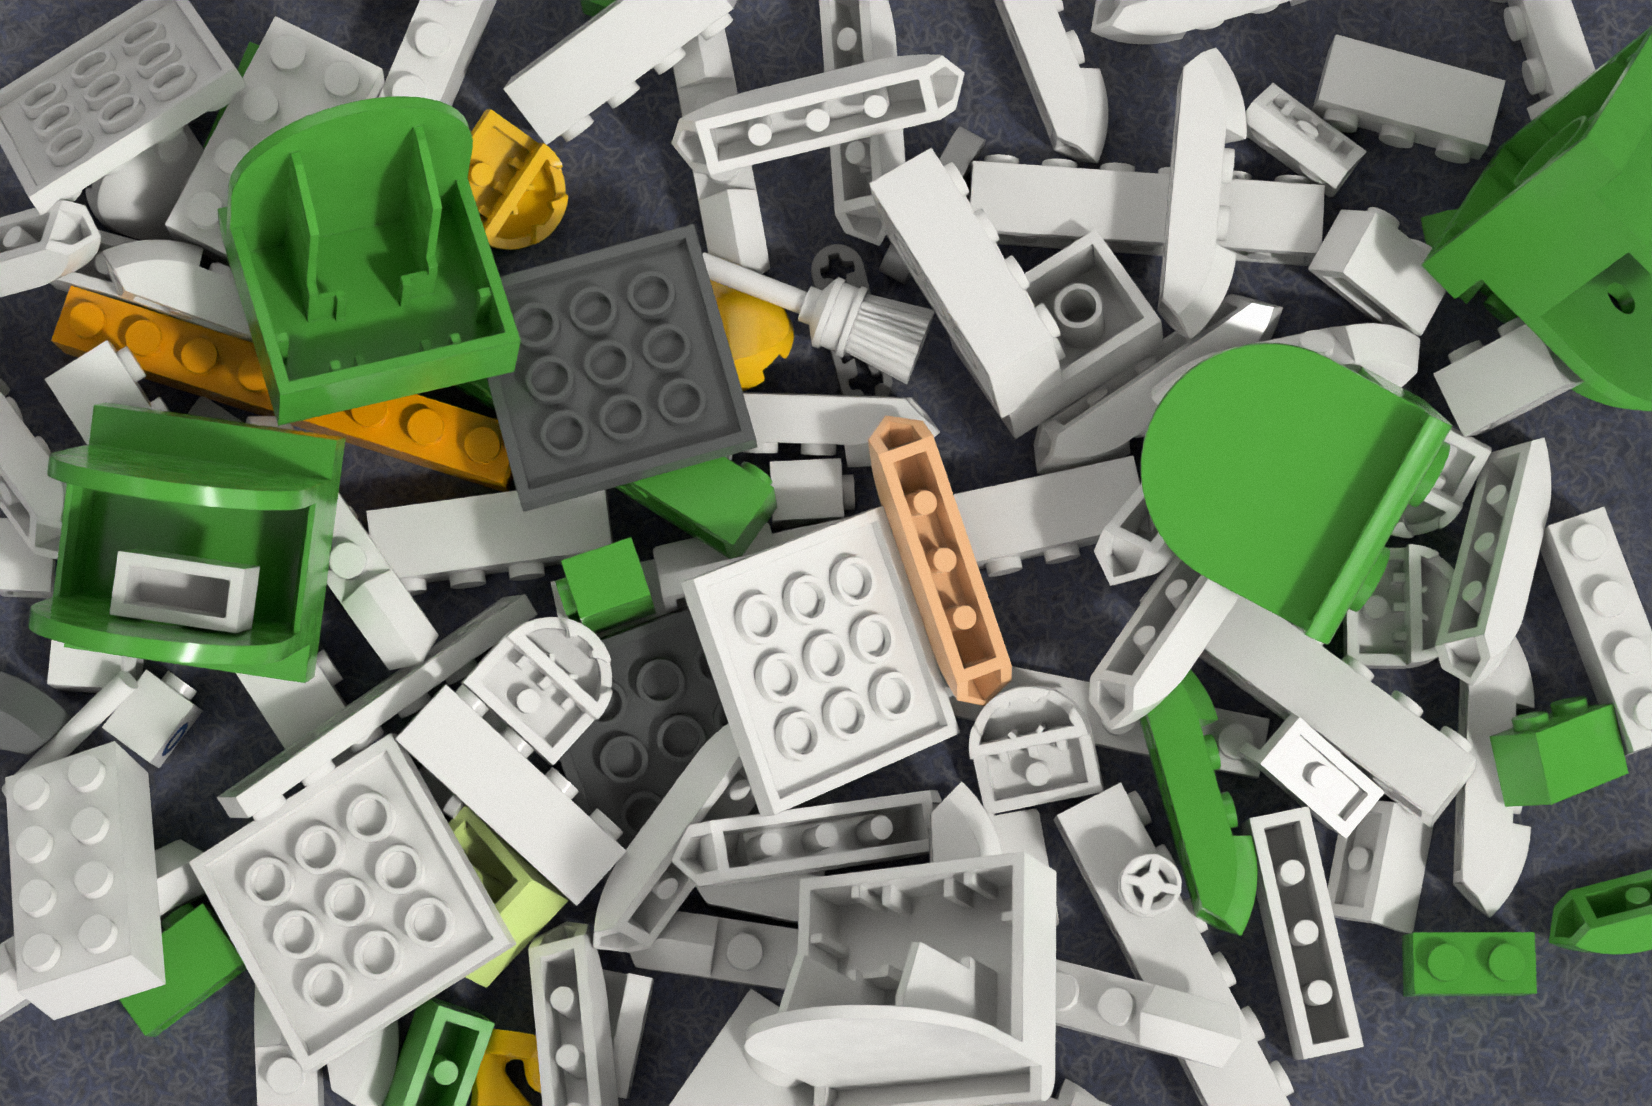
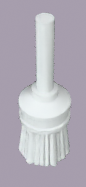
[703,252,935,384]

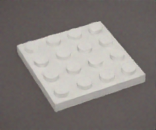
[0,0,247,215]
[680,506,960,817]
[189,733,516,1073]

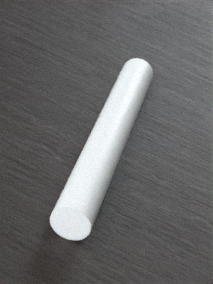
[2,670,138,797]

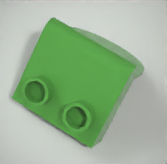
[218,96,521,426]
[1141,343,1453,644]

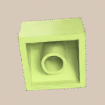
[448,805,569,988]

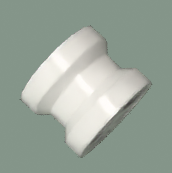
[1117,854,1182,918]

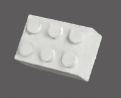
[949,229,1164,439]

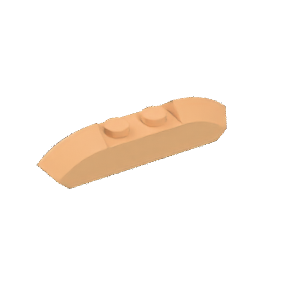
[868,415,1012,706]

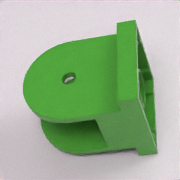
[1421,26,1652,411]
[28,402,346,683]

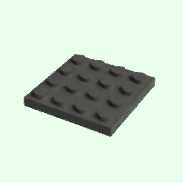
[487,224,758,512]
[559,606,833,884]

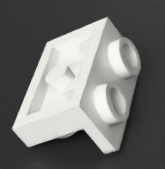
[1246,83,1367,197]

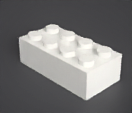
[165,16,385,267]
[869,147,1066,419]
[5,741,166,1020]

